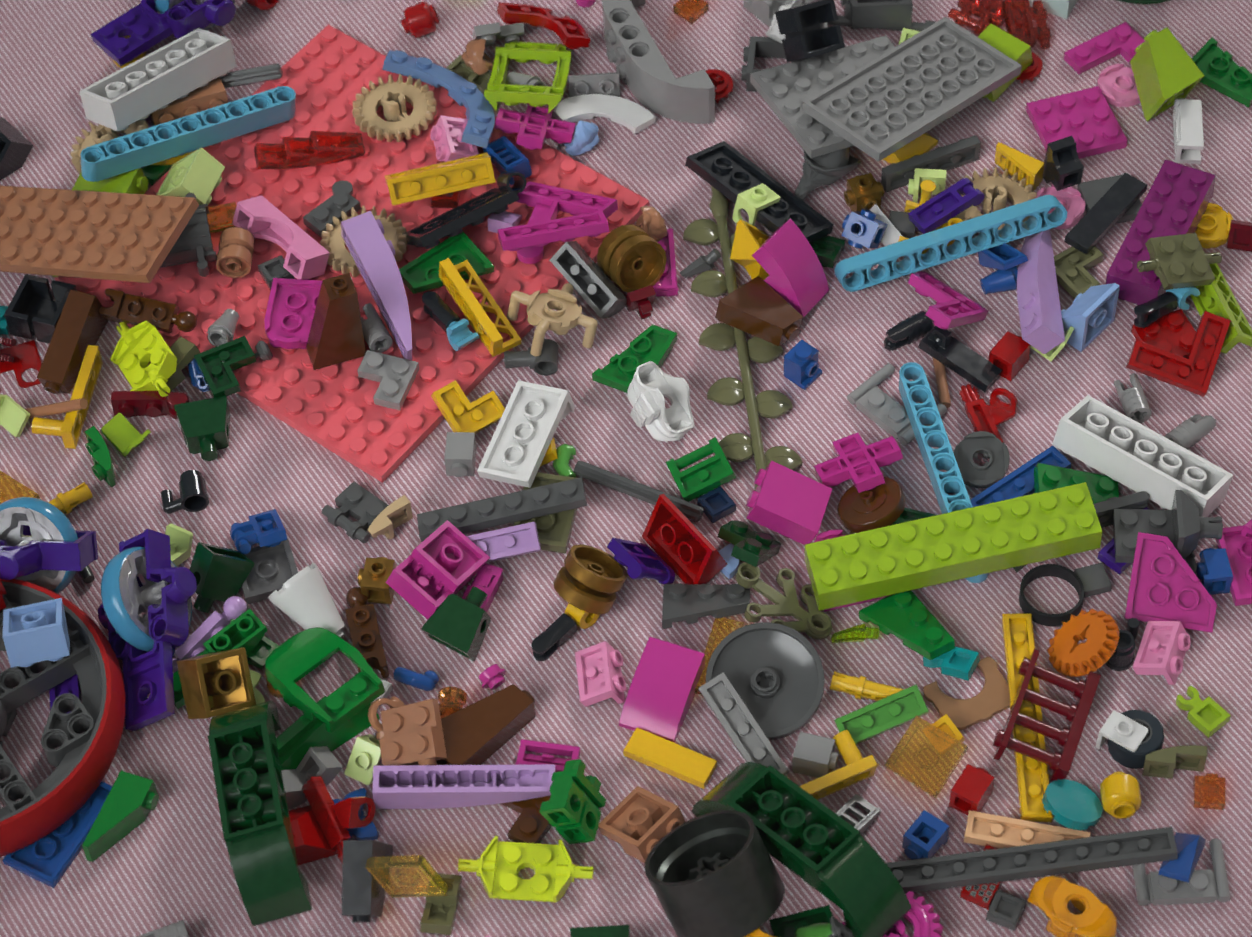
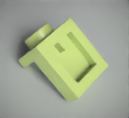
[908,168,947,203]

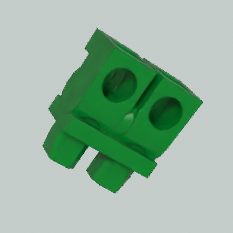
[539,759,606,845]

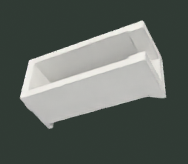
[1172,99,1204,164]

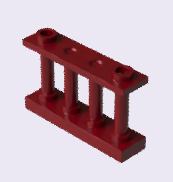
[992,649,1101,782]

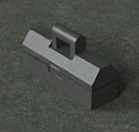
[550,241,627,318]

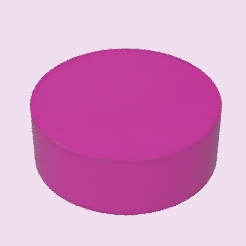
[517,245,544,264]

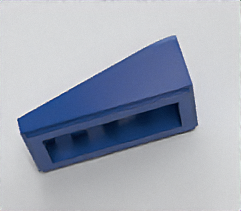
[482,136,532,185]
[978,243,1028,271]

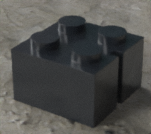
[775,0,845,62]
[4,274,77,344]

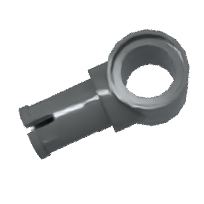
[504,339,558,376]

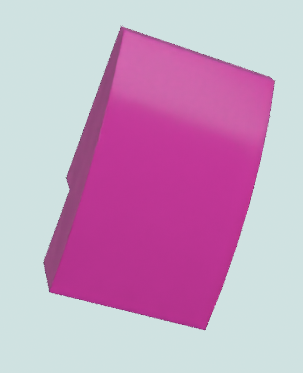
[752,218,829,318]
[386,520,490,620]
[619,637,705,743]

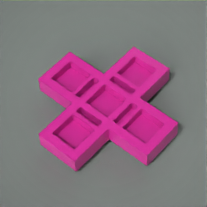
[495,104,576,150]
[814,432,903,493]

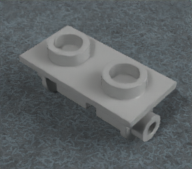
[568,72,620,97]

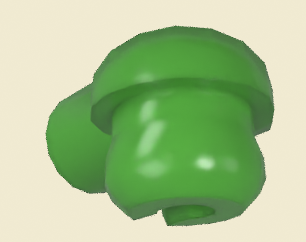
[553,444,576,478]

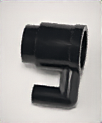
[161,470,209,514]
[1105,618,1140,671]

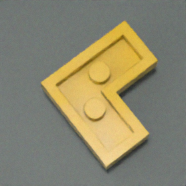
[431,380,505,434]

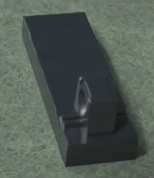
[918,326,1002,392]

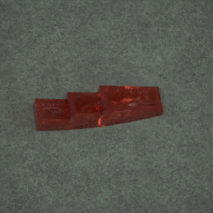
[254,131,365,169]

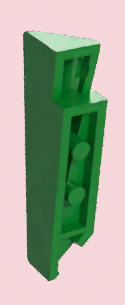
[276,696,379,770]

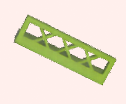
[1190,263,1252,354]

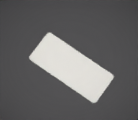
[869,204,902,246]

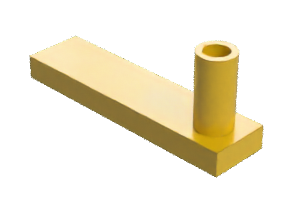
[31,345,103,449]
[799,730,878,800]

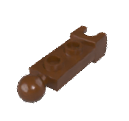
[99,289,197,333]
[345,587,389,679]

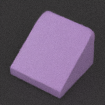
[487,211,522,233]

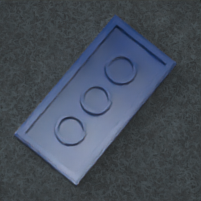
[2,781,112,888]

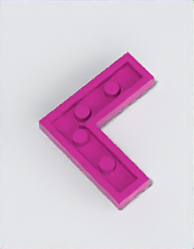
[1064,22,1145,74]
[907,271,988,330]

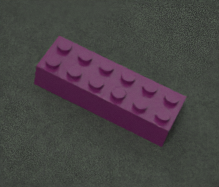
[1106,159,1216,305]

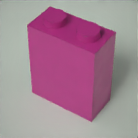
[746,460,832,545]

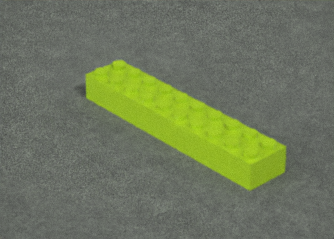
[804,482,1103,611]

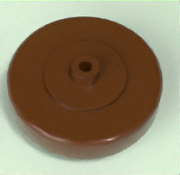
[837,477,906,533]

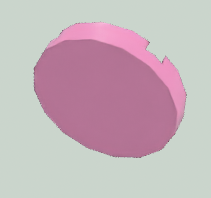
[1097,64,1140,107]
[1036,184,1086,230]

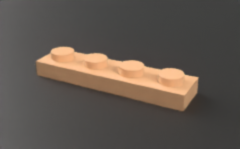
[964,810,1091,849]

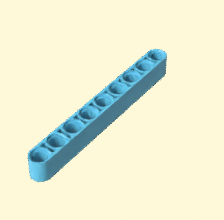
[80,86,296,182]
[834,195,1067,292]
[899,362,989,583]

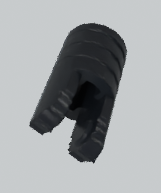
[884,311,933,351]

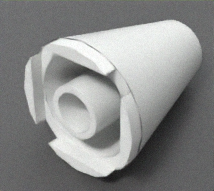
[268,562,345,637]

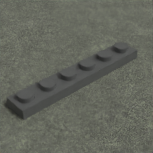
[417,477,587,542]

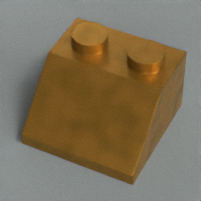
[177,647,256,719]

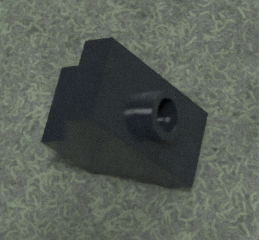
[1043,136,1084,191]

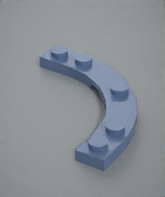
[382,50,495,149]

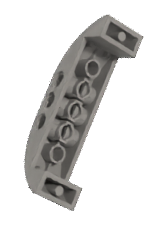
[602,0,715,124]

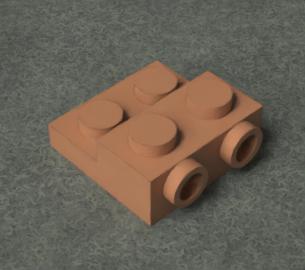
[379,699,447,766]
[598,786,686,863]

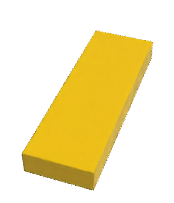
[623,727,717,789]

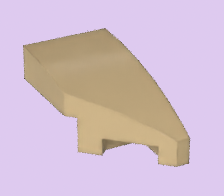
[368,495,413,539]

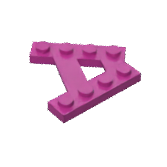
[497,181,618,251]

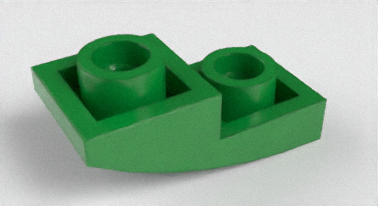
[84,426,116,487]

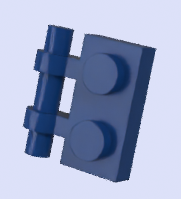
[230,509,288,554]

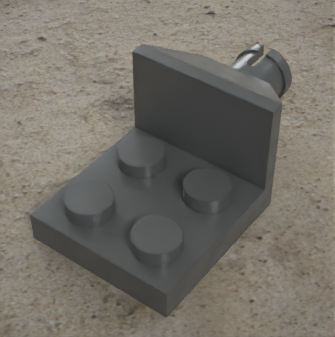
[1113,490,1223,563]

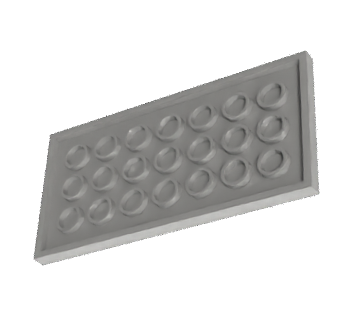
[802,17,1022,162]

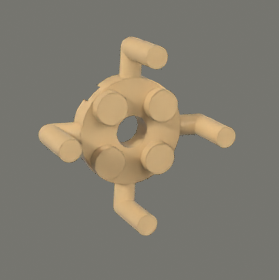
[507,283,598,356]

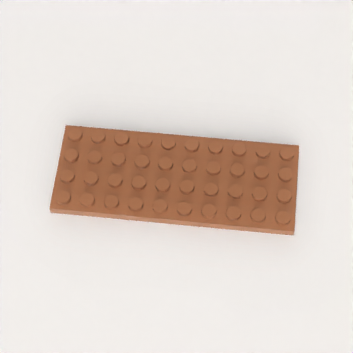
[0,186,199,283]

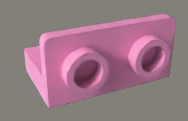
[431,116,479,163]
[1132,621,1191,685]
[575,641,626,707]

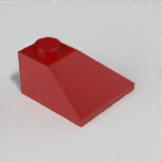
[289,805,338,866]

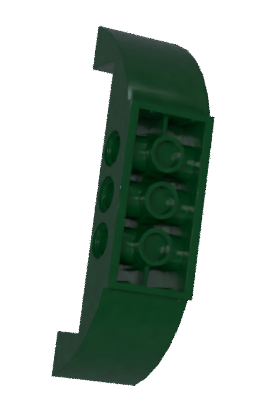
[208,701,312,926]
[692,762,912,937]

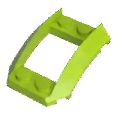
[484,41,572,114]

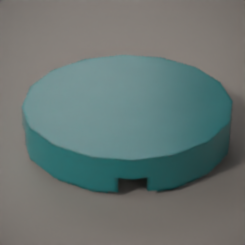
[1042,779,1103,830]

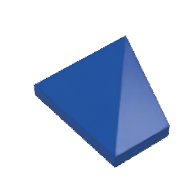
[1159,833,1206,882]

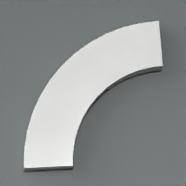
[553,94,656,134]

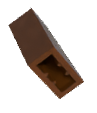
[715,276,803,346]

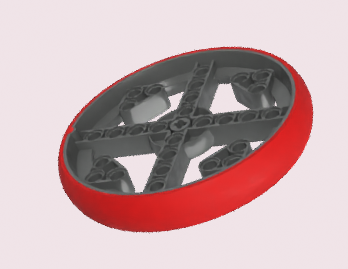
[0,579,125,857]

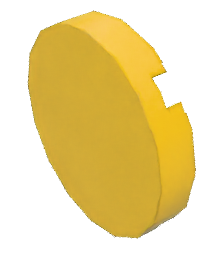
[1195,203,1233,249]

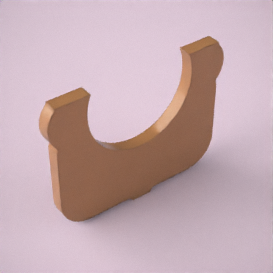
[923,657,1010,730]

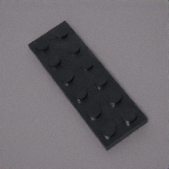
[685,141,834,243]

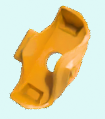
[1028,876,1117,937]

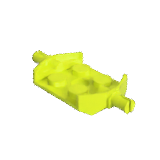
[110,320,177,397]
[458,836,594,902]

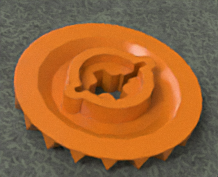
[1047,608,1119,677]

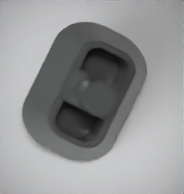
[255,341,272,361]

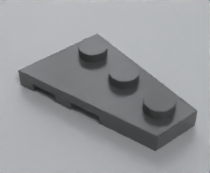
[662,583,750,629]

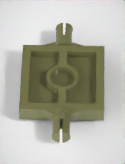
[1137,233,1222,290]

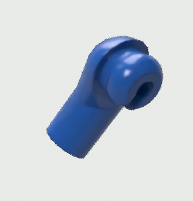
[188,358,210,392]
[393,667,439,691]

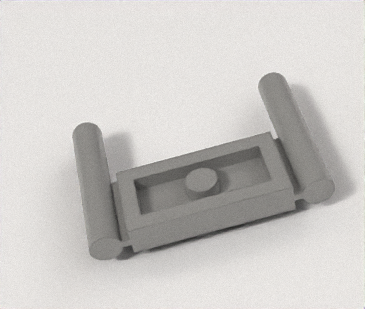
[847,364,947,446]
[1132,839,1231,906]

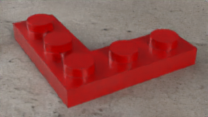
[1126,311,1231,397]

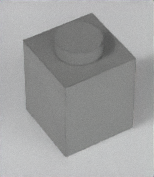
[444,432,477,477]
[792,732,839,778]

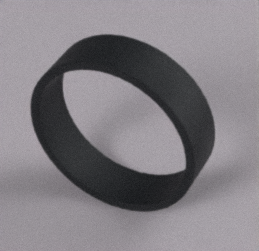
[1019,564,1084,626]

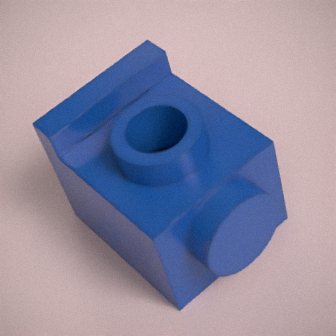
[784,340,822,390]
[1196,548,1233,595]
[902,810,949,860]

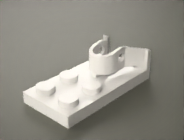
[477,380,575,488]

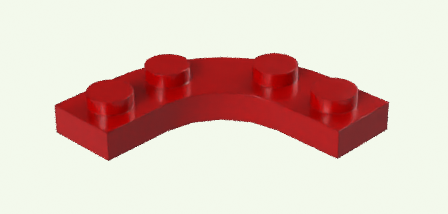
[497,2,591,49]

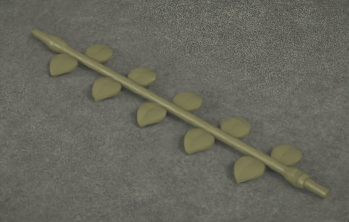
[683,186,802,491]

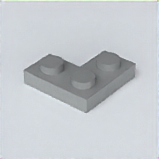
[472,22,525,47]
[357,350,419,411]

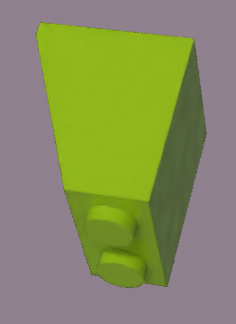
[1130,27,1204,122]

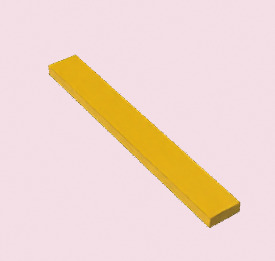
[1001,614,1052,822]

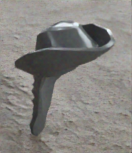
[794,147,861,201]

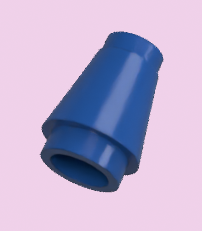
[980,266,1018,295]

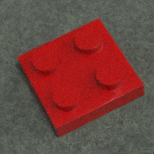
[1131,309,1196,358]

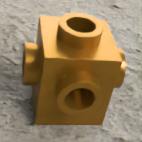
[844,173,884,211]
[358,557,396,604]

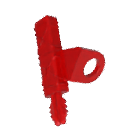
[959,384,1018,459]
[302,776,376,865]

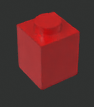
[989,331,1031,381]
[949,764,995,815]

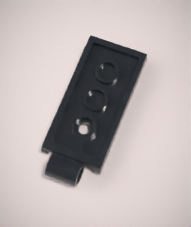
[402,171,526,249]

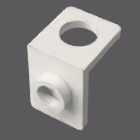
[1095,710,1149,752]

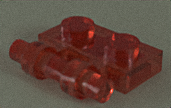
[948,0,1014,35]
[1002,0,1052,49]

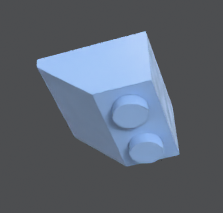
[1061,283,1120,352]
[2,598,70,668]

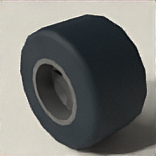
[1108,710,1164,769]

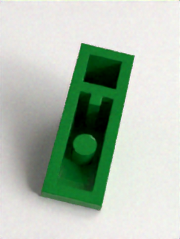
[82,771,159,862]

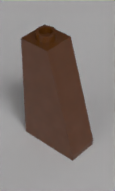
[306,273,366,370]
[37,290,108,394]
[436,684,536,765]

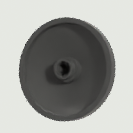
[706,622,824,740]

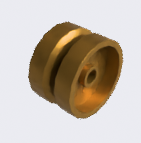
[597,224,667,293]
[553,544,628,615]

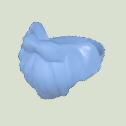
[563,120,599,156]

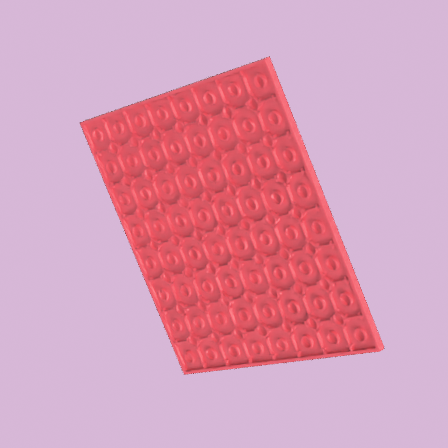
[55,25,650,483]

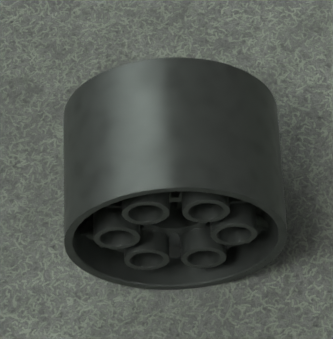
[645,810,785,937]

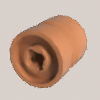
[216,227,255,278]

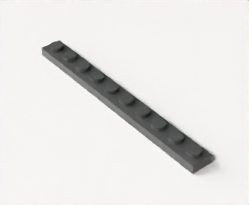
[886,827,1178,894]

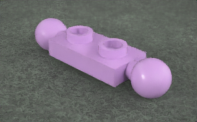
[172,596,247,674]

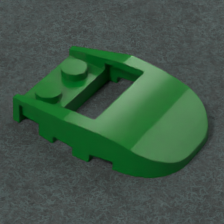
[265,627,385,733]

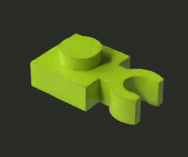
[1176,686,1231,738]

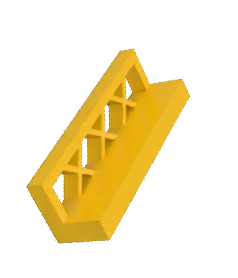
[385,153,496,206]
[439,258,521,357]

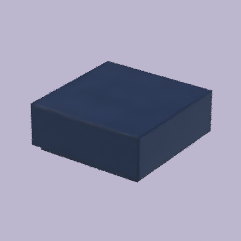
[697,486,736,523]

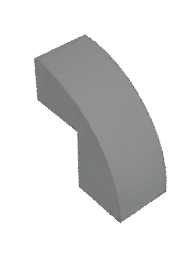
[281,746,343,810]

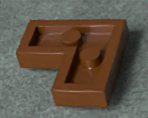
[501,795,552,844]

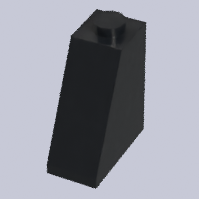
[342,840,393,923]

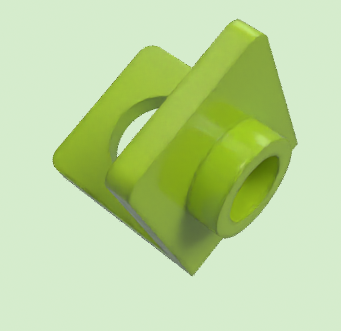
[100,413,151,457]

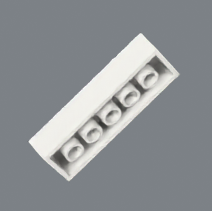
[79,28,237,131]
[1052,395,1233,517]

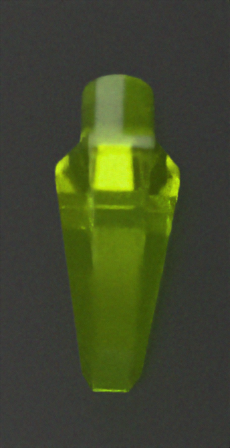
[831,623,879,643]

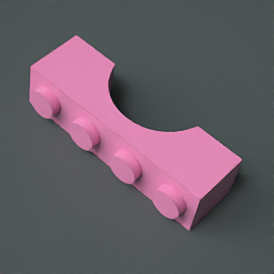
[232,195,330,280]

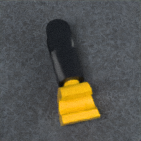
[531,604,600,661]

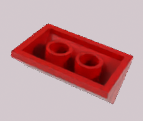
[642,494,727,585]

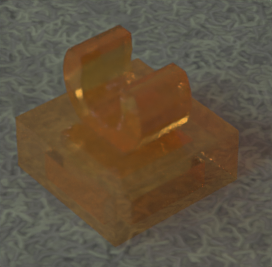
[673,0,709,24]
[1193,773,1225,810]

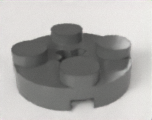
[953,431,1010,488]

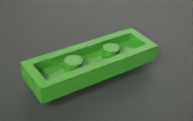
[834,684,929,745]

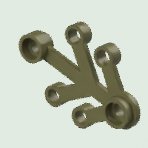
[735,562,832,640]

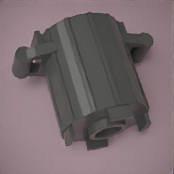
[160,193,217,277]

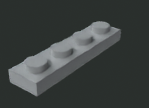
[698,672,789,775]

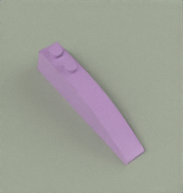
[341,211,412,360]
[1017,229,1065,354]
[372,764,555,809]

